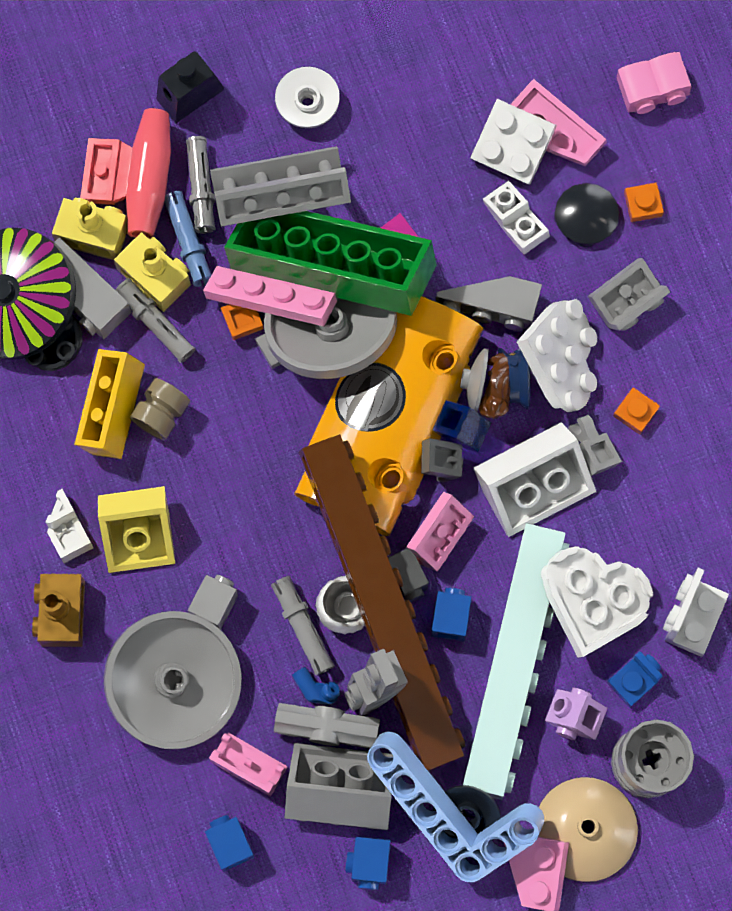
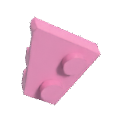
[504,836,569,911]

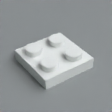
[471,99,557,185]

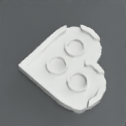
[517,299,597,412]
[541,546,653,658]

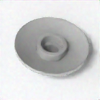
[460,349,488,415]

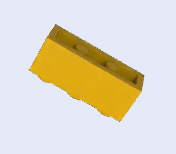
[74,349,145,459]

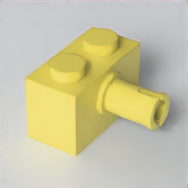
[52,198,127,260]
[114,232,191,312]

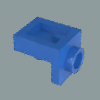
[607,651,663,708]

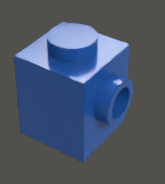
[345,837,390,890]

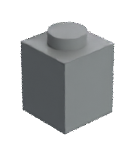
[187,575,238,630]

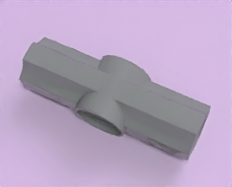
[274,703,380,748]

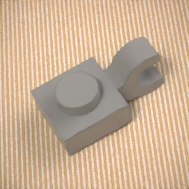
[568,415,622,476]

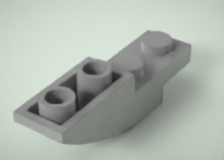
[345,649,408,716]

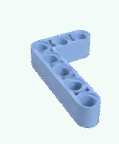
[367,732,545,882]

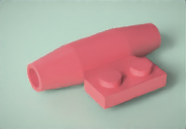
[80,108,171,239]

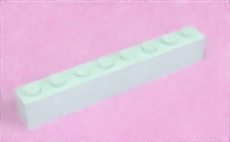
[463,523,570,800]

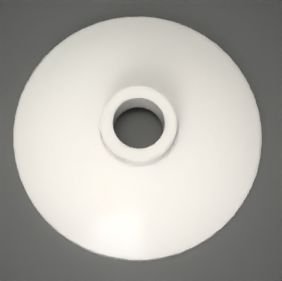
[275,67,339,128]

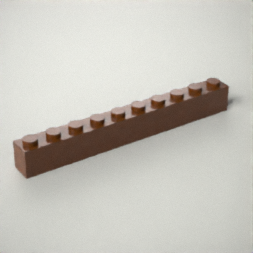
[298,434,465,770]

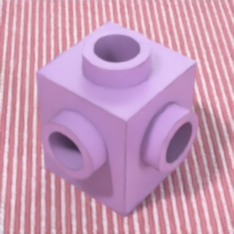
[545,688,607,740]

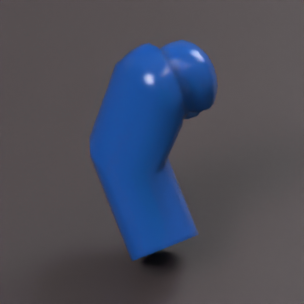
[292,667,340,705]

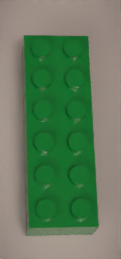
[224,211,437,316]

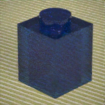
[433,400,492,453]

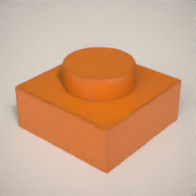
[624,182,664,222]
[221,304,264,340]
[613,387,660,435]

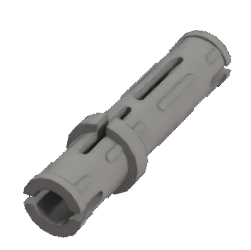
[186,136,216,234]
[115,278,196,363]
[271,576,335,676]

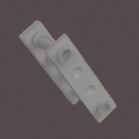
[210,146,351,227]

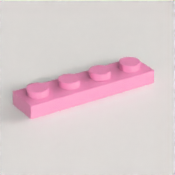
[203,266,337,326]

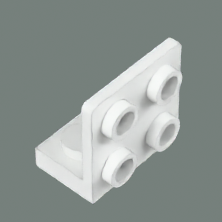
[663,568,729,657]

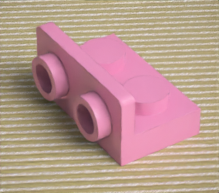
[407,492,474,572]

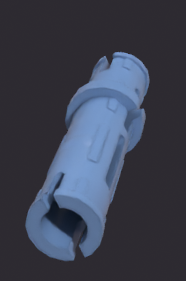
[164,191,212,287]

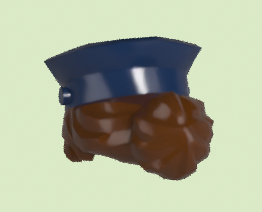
[478,348,531,419]

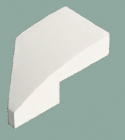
[46,489,93,563]

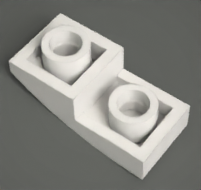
[483,181,550,254]

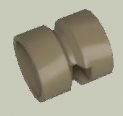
[129,378,191,441]

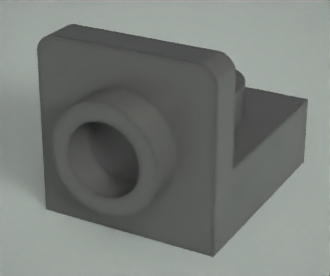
[421,438,463,483]

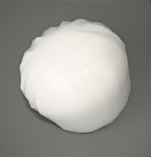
[316,575,365,634]

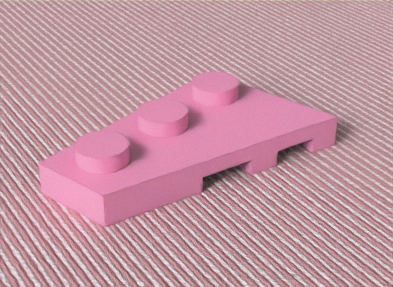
[511,79,607,167]

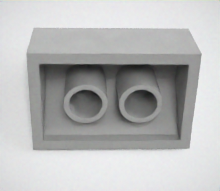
[285,743,393,830]

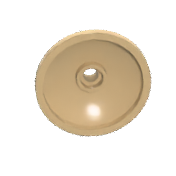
[539,777,638,882]

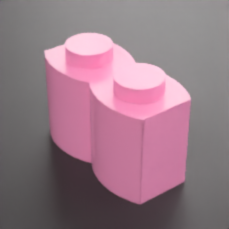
[617,52,691,114]

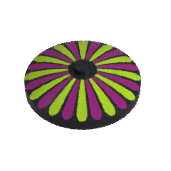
[0,228,76,360]

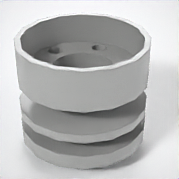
[611,720,694,798]

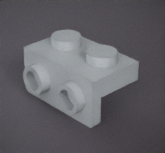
[587,258,670,331]

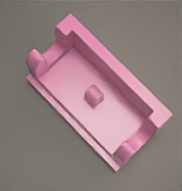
[209,732,288,797]

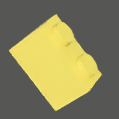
[98,486,175,573]

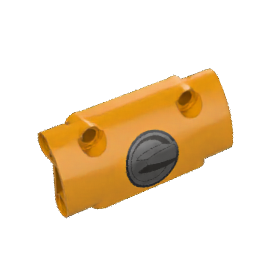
[294,296,483,536]

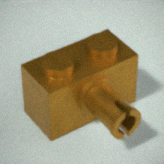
[32,574,85,647]

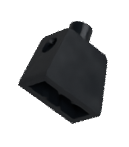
[156,51,224,124]

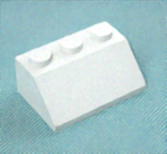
[474,422,596,537]

